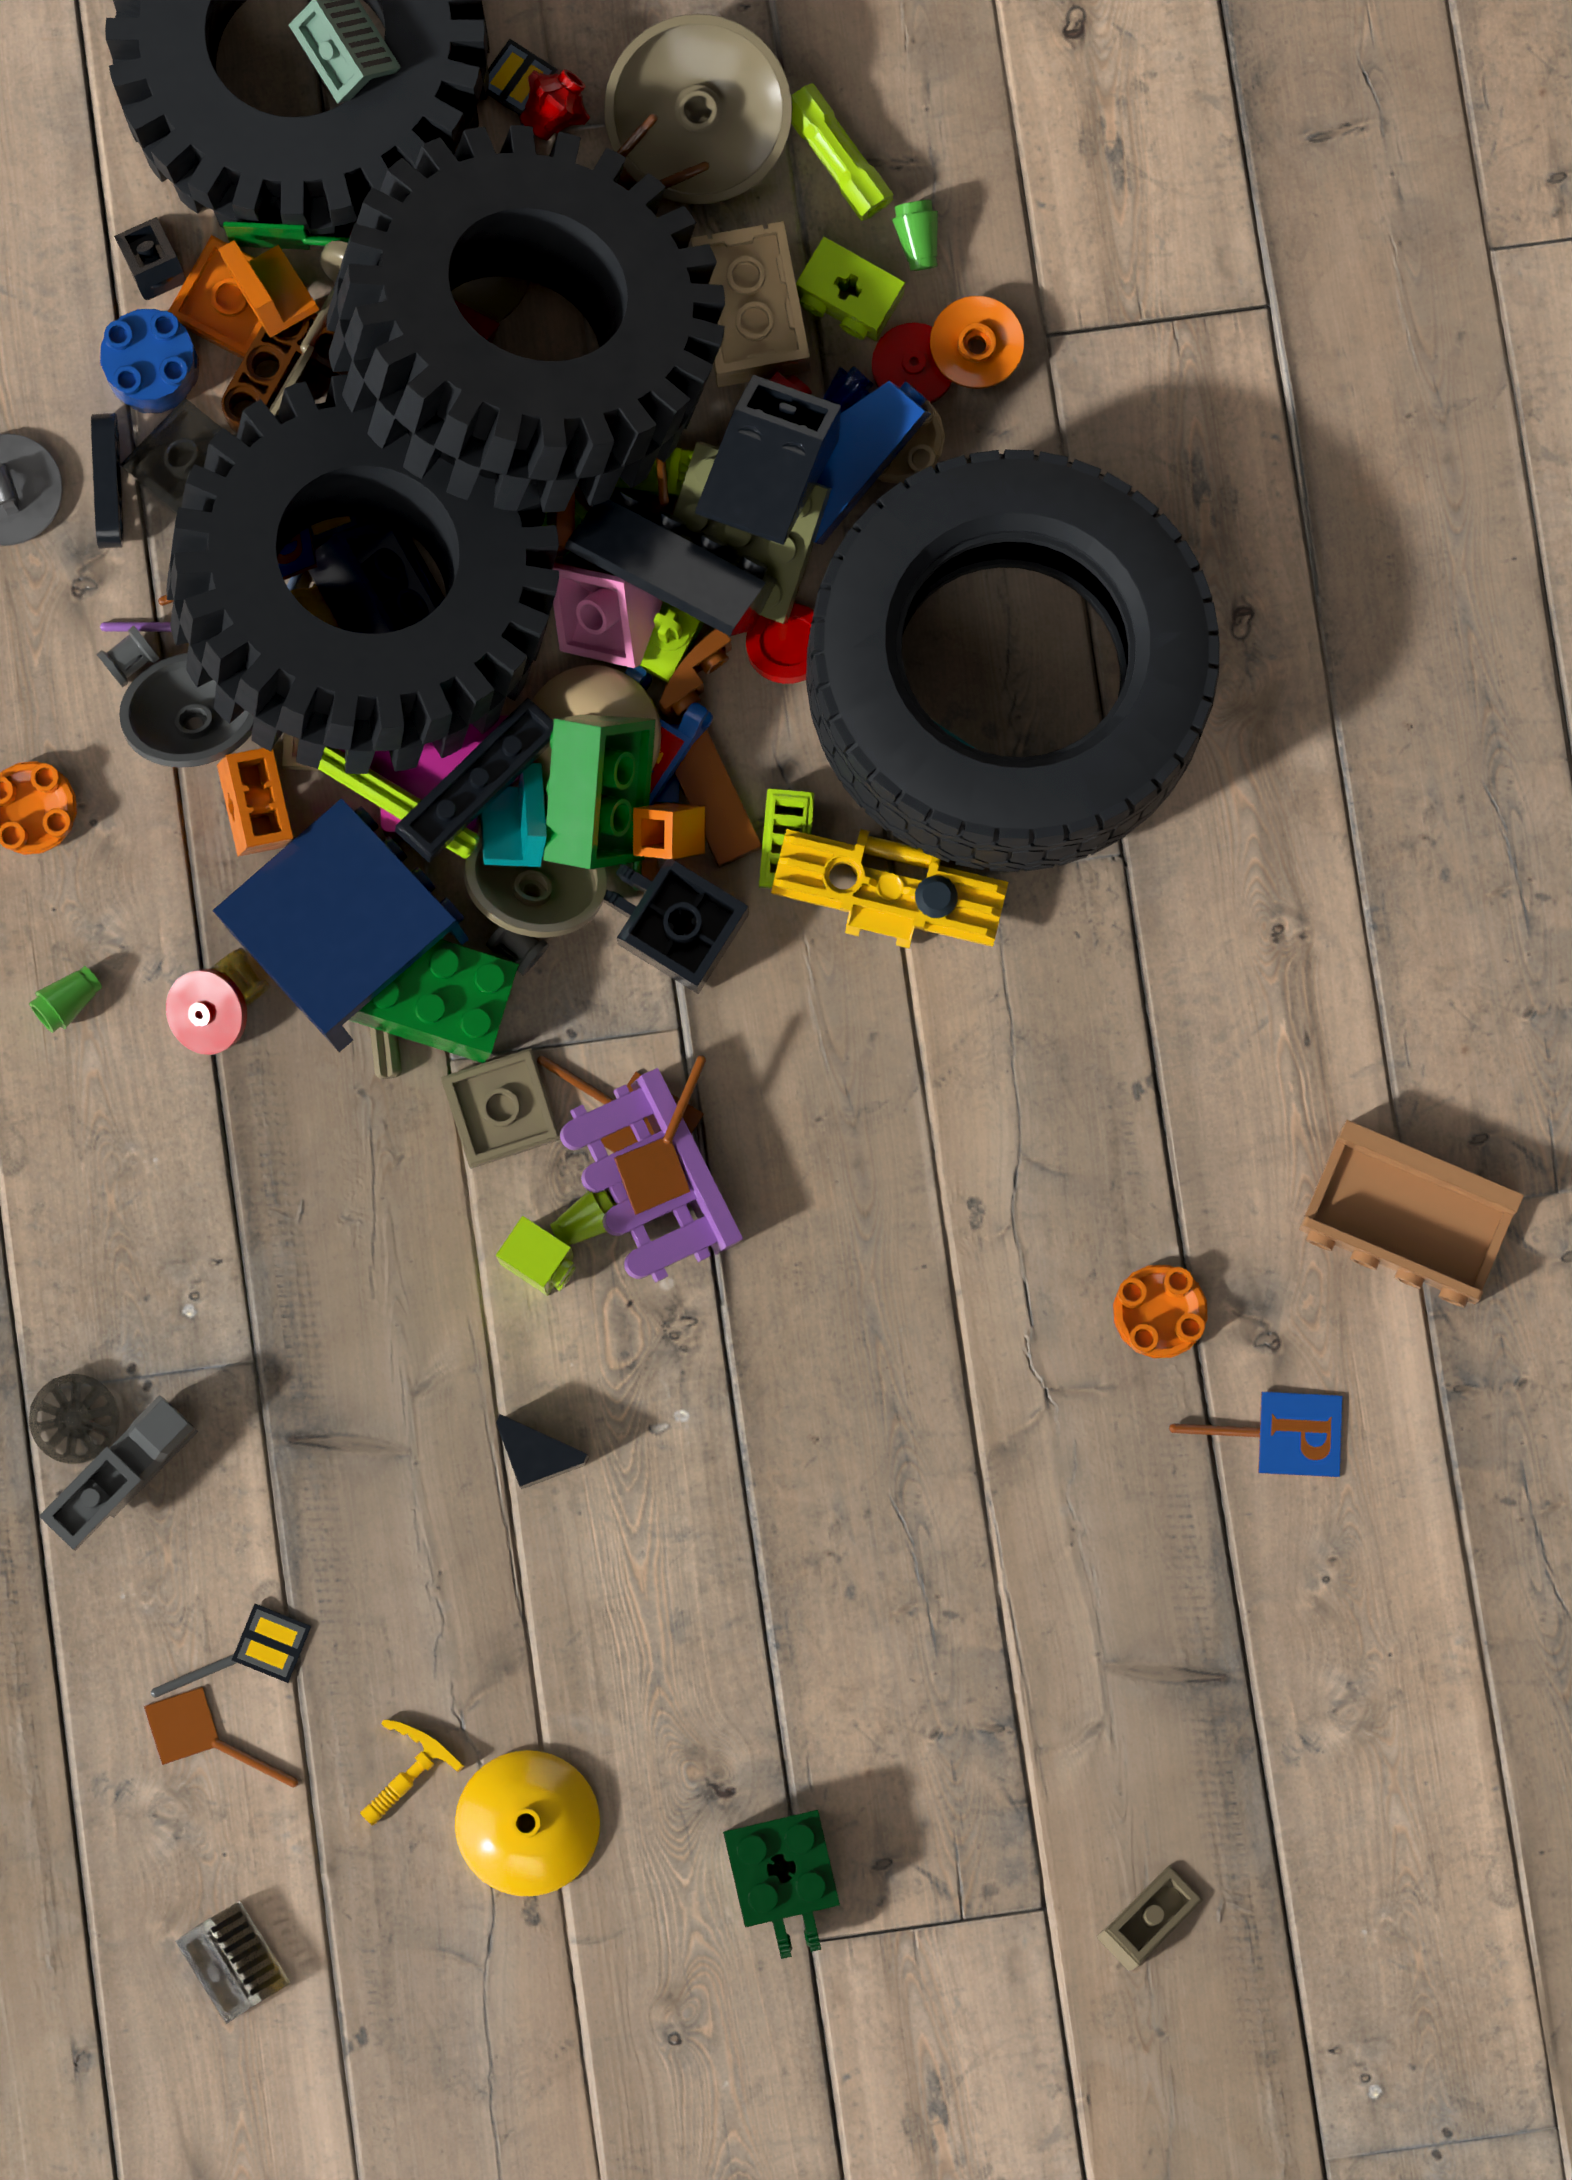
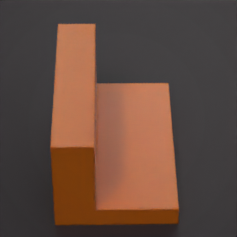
[218,240,319,338]

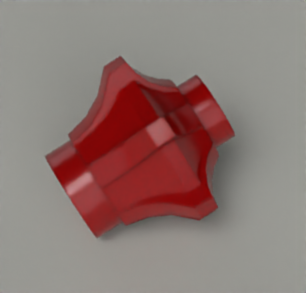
[520,69,590,141]

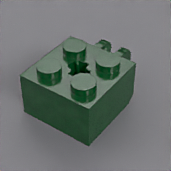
[723,1810,840,1959]

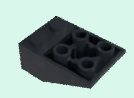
[695,375,841,545]

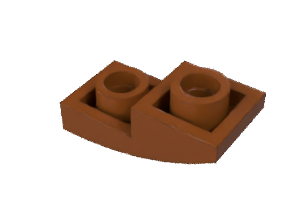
[659,629,732,718]

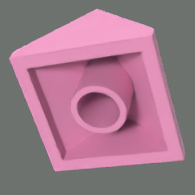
[552,563,663,668]

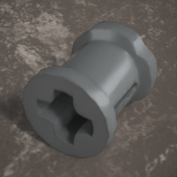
[96,626,160,688]
[486,926,549,976]

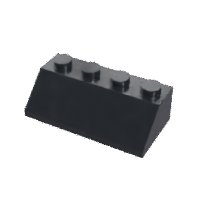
[564,489,778,636]

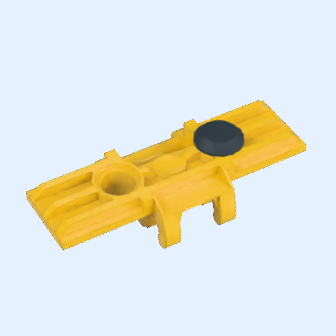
[771,829,1009,949]

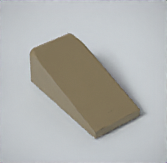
[1097,1865,1203,1971]

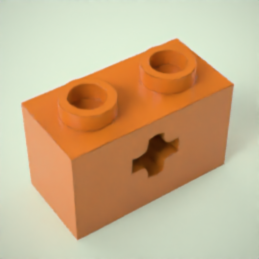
[217,748,293,857]

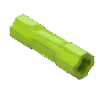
[791,83,894,221]

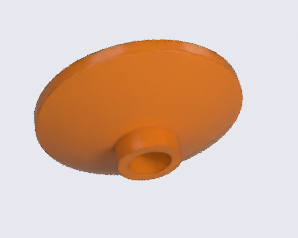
[930,296,1024,389]

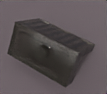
[175,1901,291,2024]

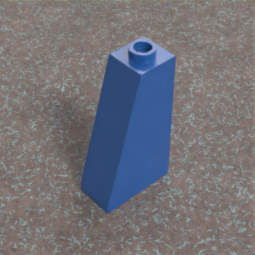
[814,381,931,545]

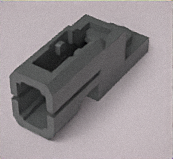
[39,1395,198,1551]

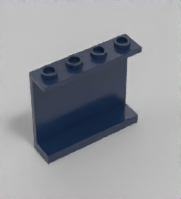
[212,798,469,1052]

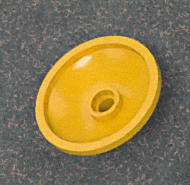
[455,1750,600,1896]

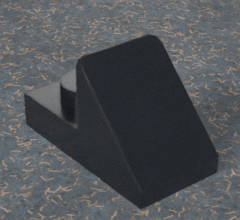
[114,217,186,300]

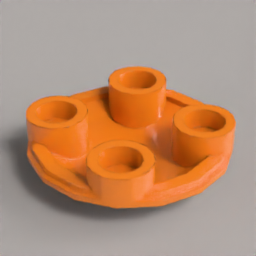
[0,761,77,855]
[1113,1265,1208,1358]

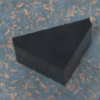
[496,1414,589,1489]

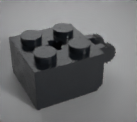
[603,859,749,994]

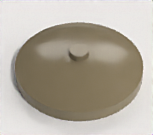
[604,13,792,204]

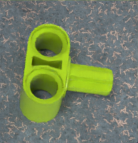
[639,599,704,683]

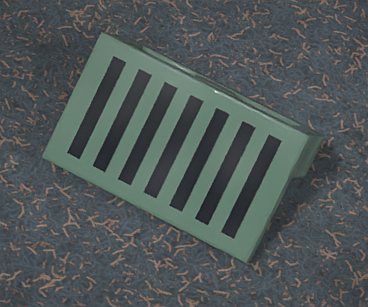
[289,0,401,103]

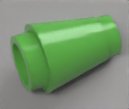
[892,200,938,271]
[29,966,102,1033]

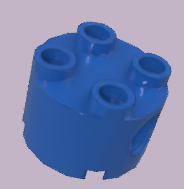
[100,309,199,413]

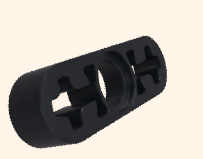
[91,413,124,549]

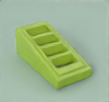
[759,789,815,889]

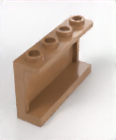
[1299,1120,1524,1308]

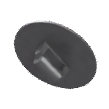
[0,434,62,546]

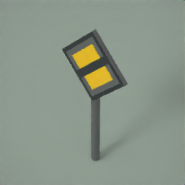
[151,1604,311,1698]

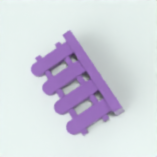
[560,1068,743,1283]

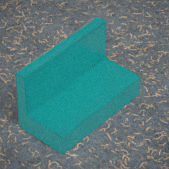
[481,763,547,867]

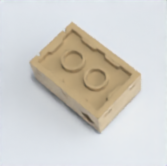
[691,221,810,388]

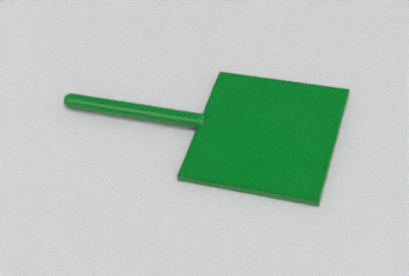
[223,222,350,250]

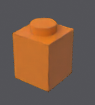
[633,803,705,859]

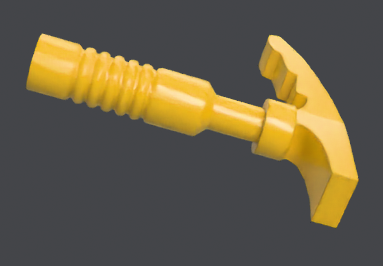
[360,1720,465,1826]

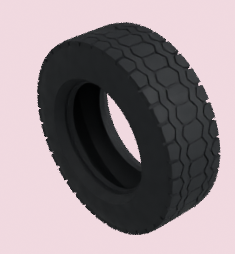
[806,449,1220,872]

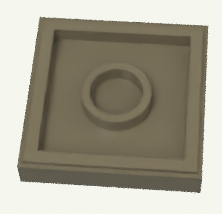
[440,1048,561,1169]

